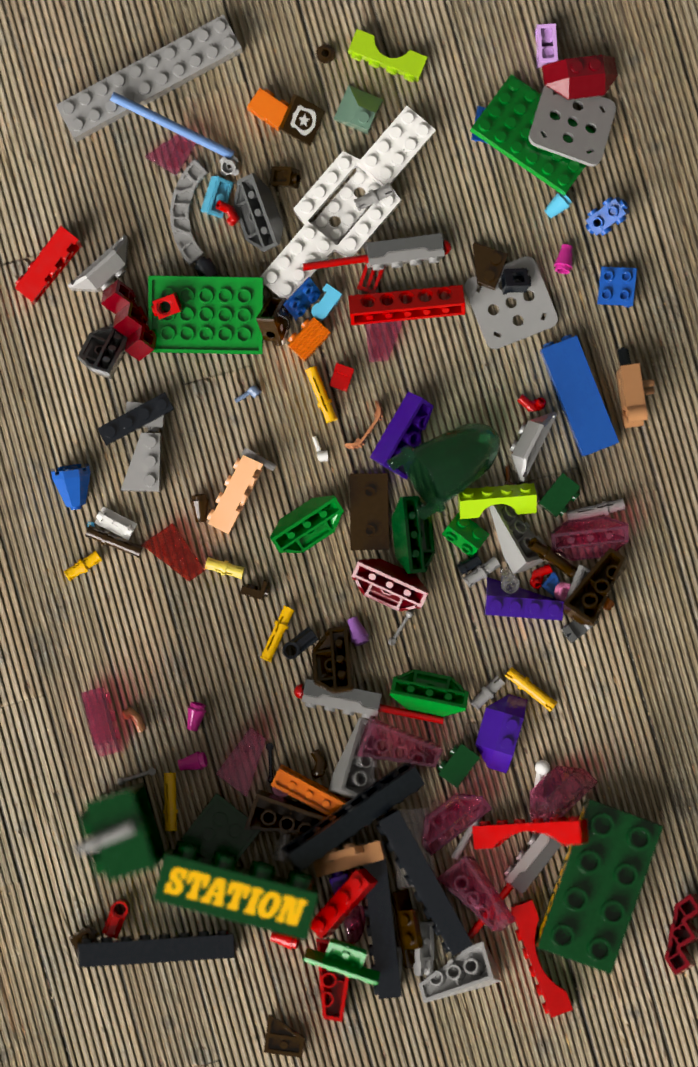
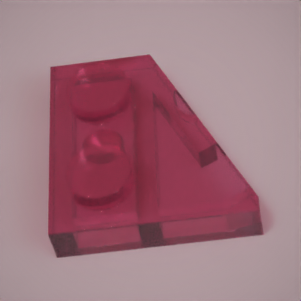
[145,134,196,176]
[365,321,402,363]

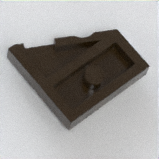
[473,242,508,290]
[264,1014,305,1058]

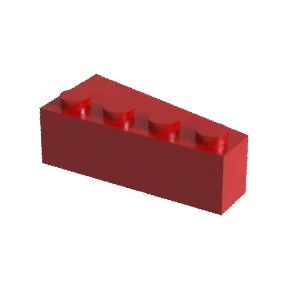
[15,226,82,305]

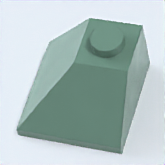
[333,85,383,135]

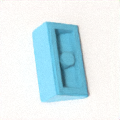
[201,176,234,218]

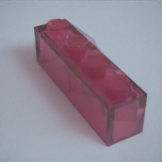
[357,717,443,767]
[437,856,516,931]

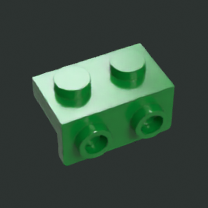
[442,512,490,557]

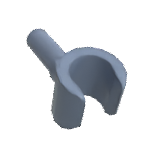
[234,386,261,403]

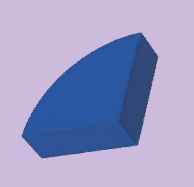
[542,571,560,598]

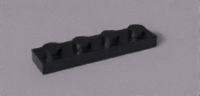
[97,392,175,446]

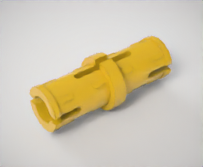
[63,550,102,581]

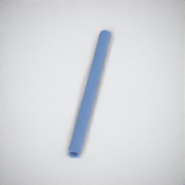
[110,92,234,159]

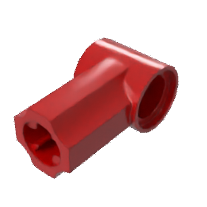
[102,898,130,939]

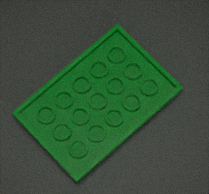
[470,74,595,196]
[148,275,264,354]

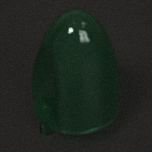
[387,423,500,520]

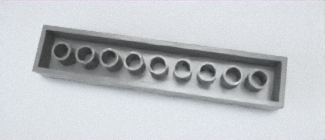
[56,14,243,142]

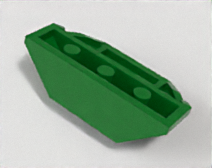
[270,495,344,553]
[390,669,469,717]

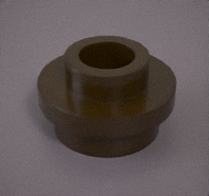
[316,44,335,64]

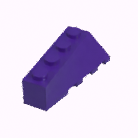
[370,392,434,480]
[484,577,564,621]

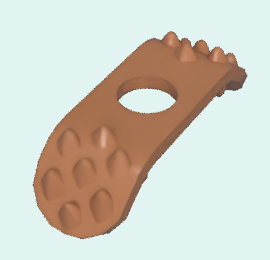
[344,401,384,450]

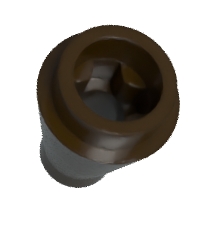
[190,494,209,522]

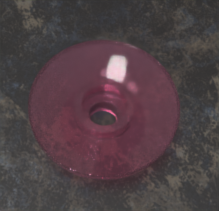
[344,905,366,944]

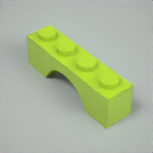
[348,29,428,82]
[458,483,537,519]

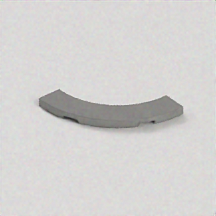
[170,159,208,266]

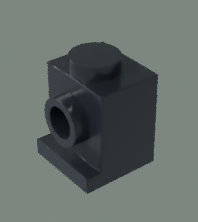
[501,268,531,295]

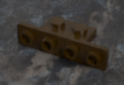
[393,889,423,969]

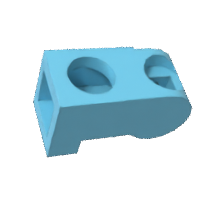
[312,283,342,321]

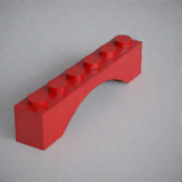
[472,816,589,849]
[508,898,573,1018]

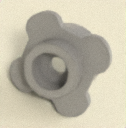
[220,157,239,176]

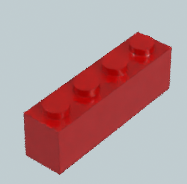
[310,868,378,939]

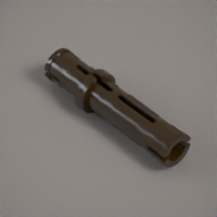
[85,525,143,558]
[528,538,577,577]

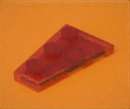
[142,523,206,582]

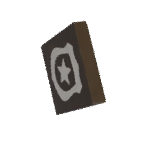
[279,94,325,146]

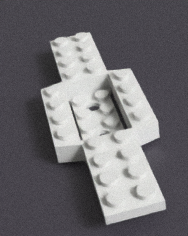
[260,106,436,300]

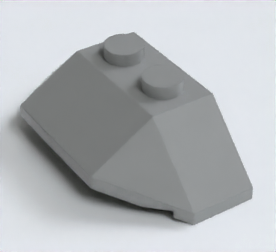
[68,234,129,292]
[510,412,558,483]

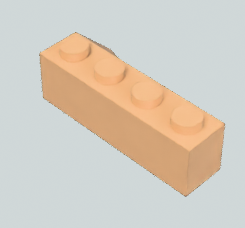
[207,455,264,535]

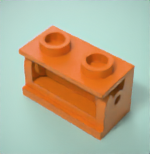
[247,88,289,131]

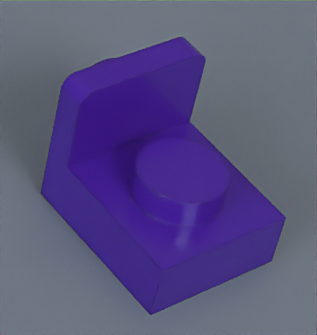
[329,871,349,895]

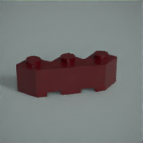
[101,280,157,361]
[664,894,698,975]

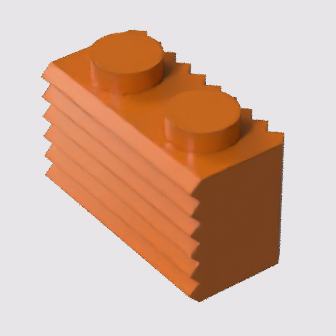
[288,317,331,362]

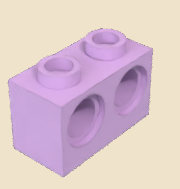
[535,23,558,67]

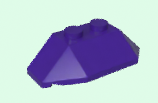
[475,694,528,773]

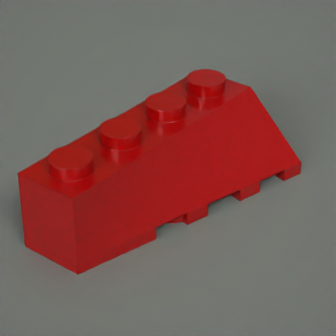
[316,938,354,1022]

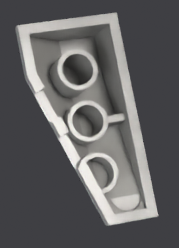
[489,504,546,574]
[328,717,377,799]
[419,941,501,1003]

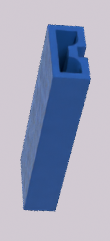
[540,334,619,457]

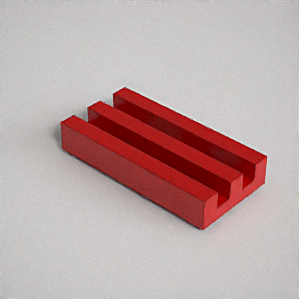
[357,263,385,294]

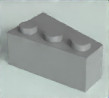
[121,433,162,492]

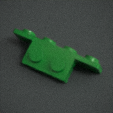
[303,938,380,985]

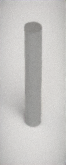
[451,806,486,860]

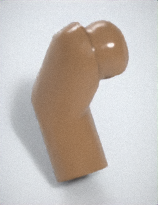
[122,707,146,733]

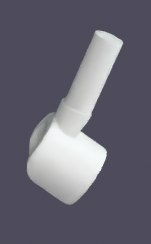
[312,436,328,462]

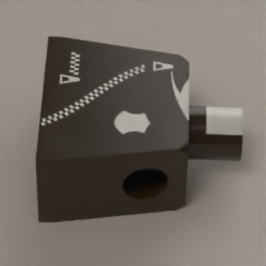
[256,297,291,346]

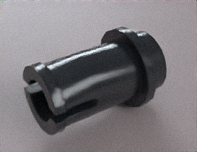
[456,554,482,575]

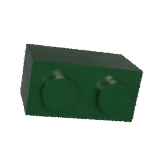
[538,473,580,518]
[437,743,480,788]

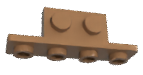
[313,840,385,877]

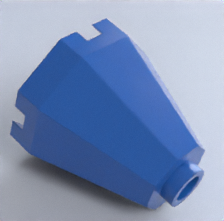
[51,464,91,510]

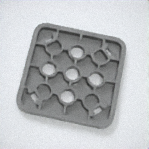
[528,85,616,167]
[464,256,558,350]

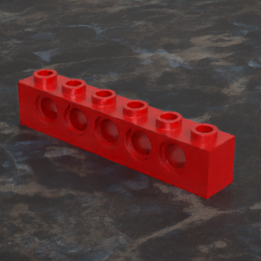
[348,285,465,325]

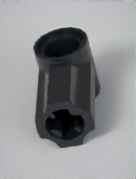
[282,626,319,660]

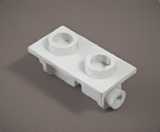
[95,506,137,541]

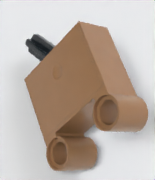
[616,347,655,428]

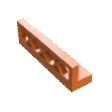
[271,764,349,816]

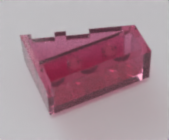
[81,687,122,757]
[216,727,267,797]

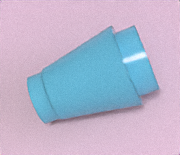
[544,193,572,219]

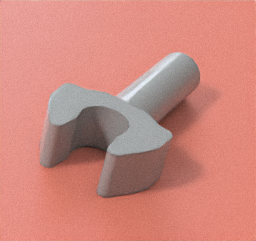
[241,448,276,471]

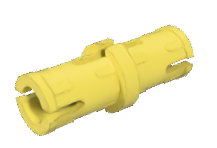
[205,557,245,579]

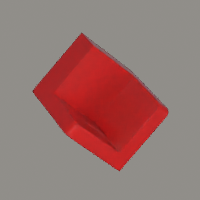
[329,363,355,392]

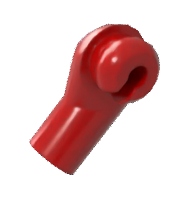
[216,200,239,226]
[517,394,546,412]
[530,564,553,589]

